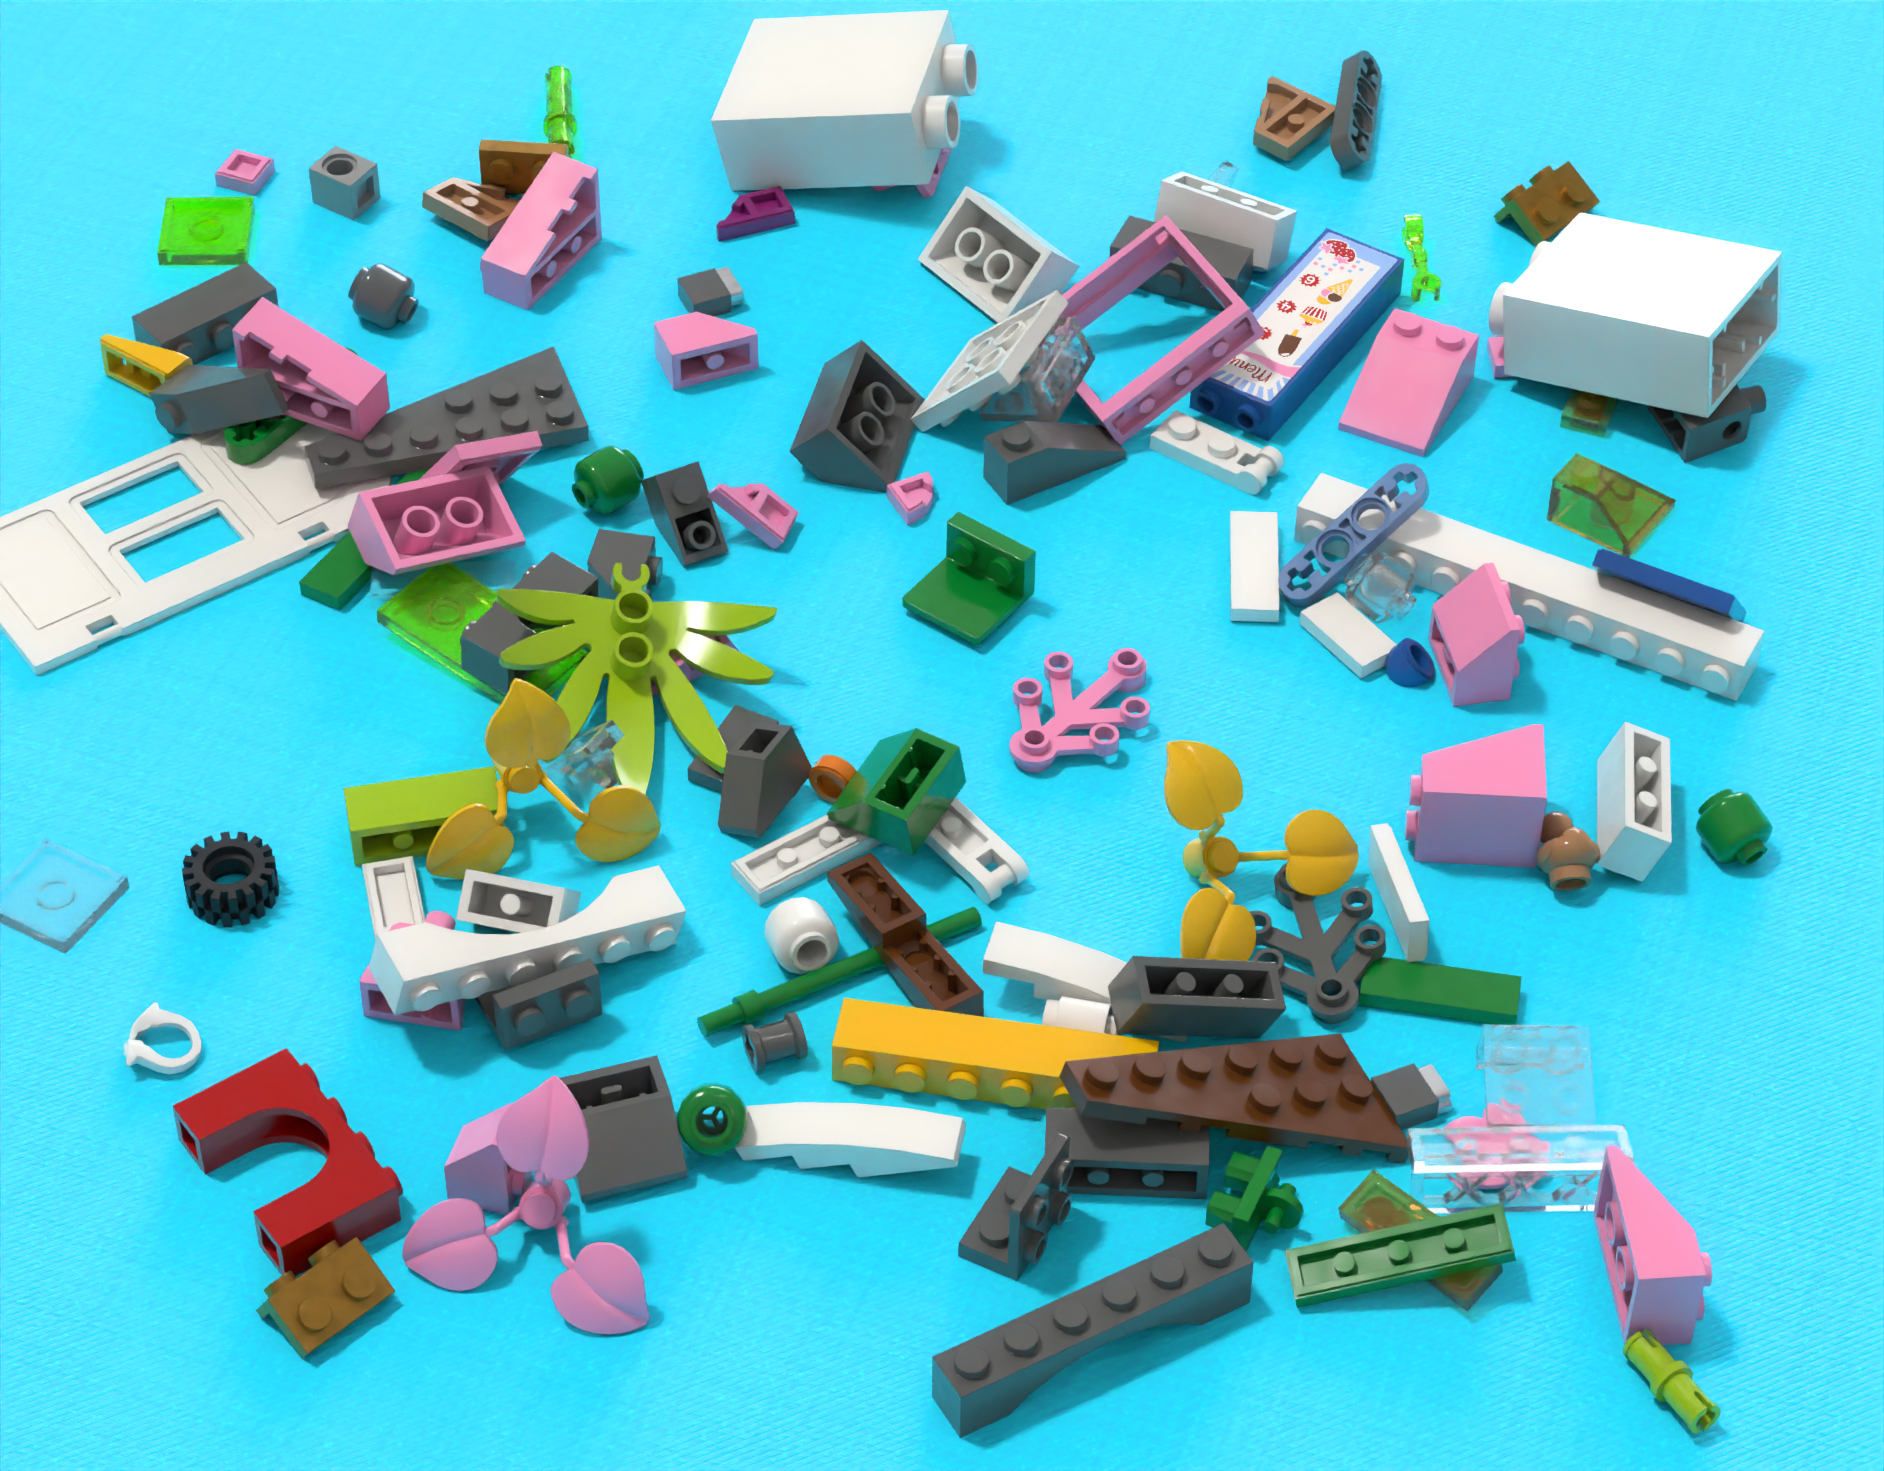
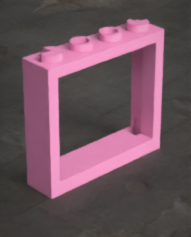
[1038,215,1265,445]

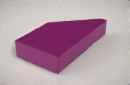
[716,186,795,242]

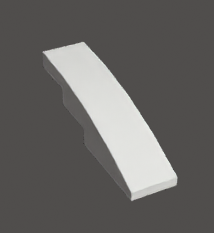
[983,921,1188,1043]
[735,1102,966,1178]

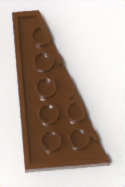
[1059,1033,1413,1163]

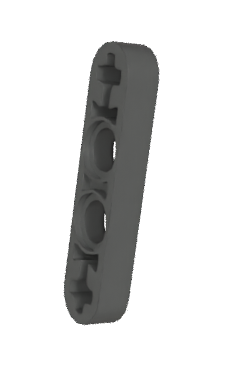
[1330,50,1382,171]

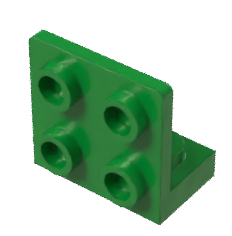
[902,512,1036,645]

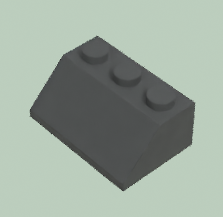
[789,340,925,492]

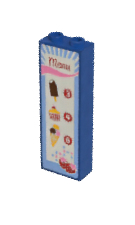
[1189,228,1405,441]

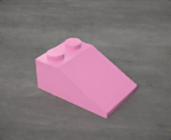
[1338,308,1479,457]
[1593,1145,1712,1345]

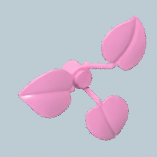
[402,1076,650,1334]

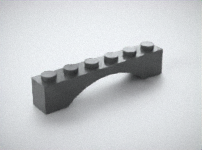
[932,1223,1254,1438]

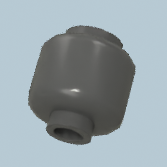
[348,263,419,330]

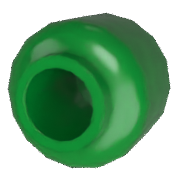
[572,445,644,515]
[1696,789,1773,866]
[677,1082,748,1155]

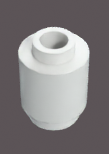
[1042,996,1119,1035]

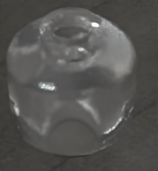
[1343,552,1416,623]

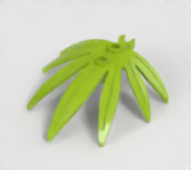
[496,562,777,794]

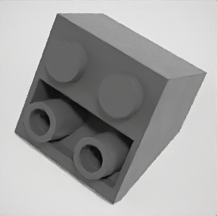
[560,1055,688,1203]

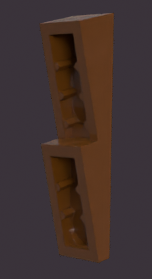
[827,852,984,1017]

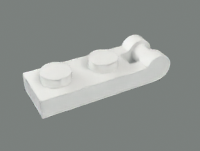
[1150,410,1285,495]
[924,797,1030,904]

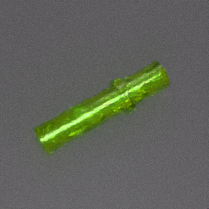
[543,65,577,158]

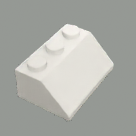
[918,186,1079,323]

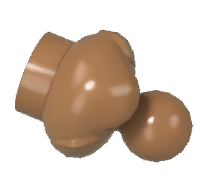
[1536,811,1600,891]

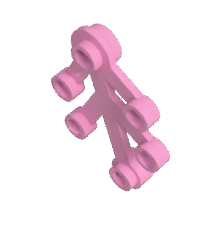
[1009,648,1150,773]

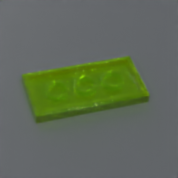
[377,563,588,703]

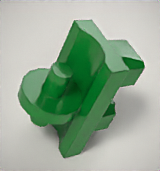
[1205,1145,1304,1252]

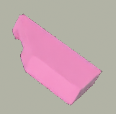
[707,483,799,550]

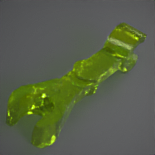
[1402,214,1442,302]

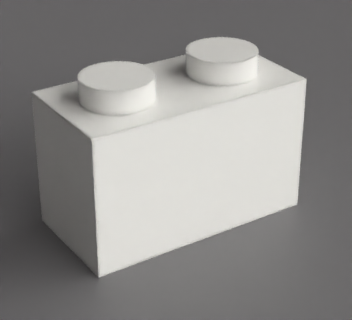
[456,869,581,933]

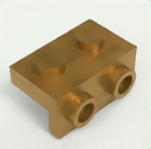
[479,139,569,194]
[1493,161,1600,247]
[256,1237,395,1358]

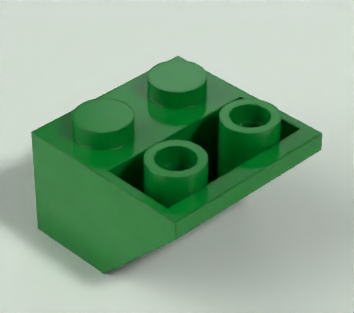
[827,728,966,856]

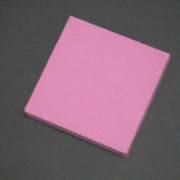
[419,431,543,483]

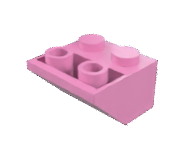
[1428,562,1525,707]

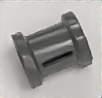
[742,1012,808,1072]

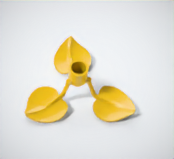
[426,678,662,880]
[1164,740,1359,961]

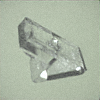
[539,720,624,805]

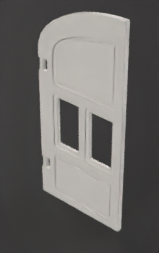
[0,414,392,676]

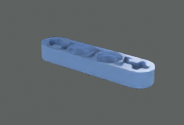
[1278,463,1430,608]

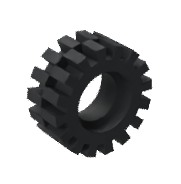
[182,831,279,927]

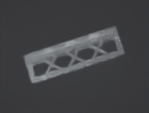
[1407,1124,1634,1214]

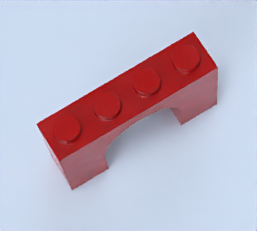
[173,1048,403,1277]

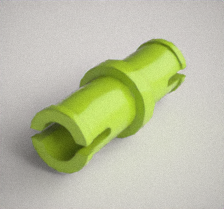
[1622,1329,1721,1434]

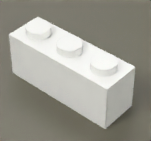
[1154,171,1297,272]
[1597,722,1672,882]

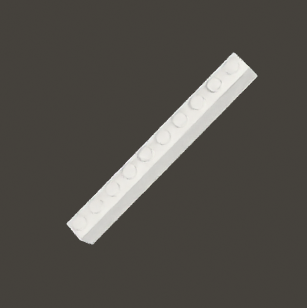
[1294,473,1764,701]

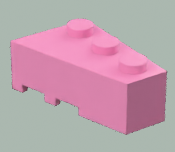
[232,297,390,441]

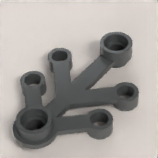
[1250,863,1386,1024]

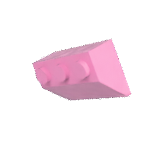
[347,465,526,575]

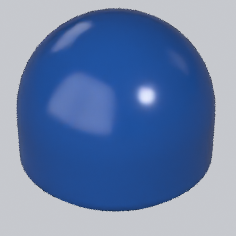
[1385,638,1435,687]

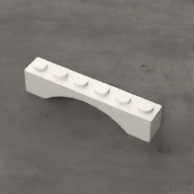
[369,865,686,1015]

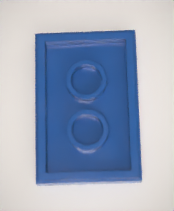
[1592,549,1747,623]

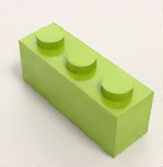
[343,766,505,866]

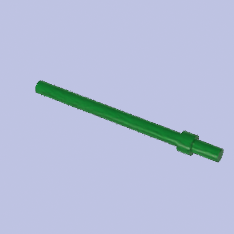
[697,907,982,1037]

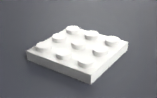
[911,290,1069,433]

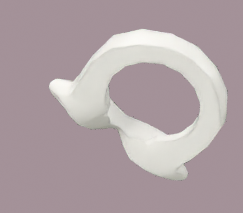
[122,1002,202,1075]

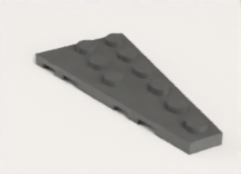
[304,346,589,489]

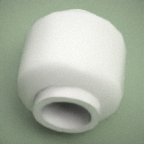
[764,897,839,975]

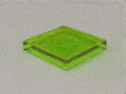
[157,197,255,265]

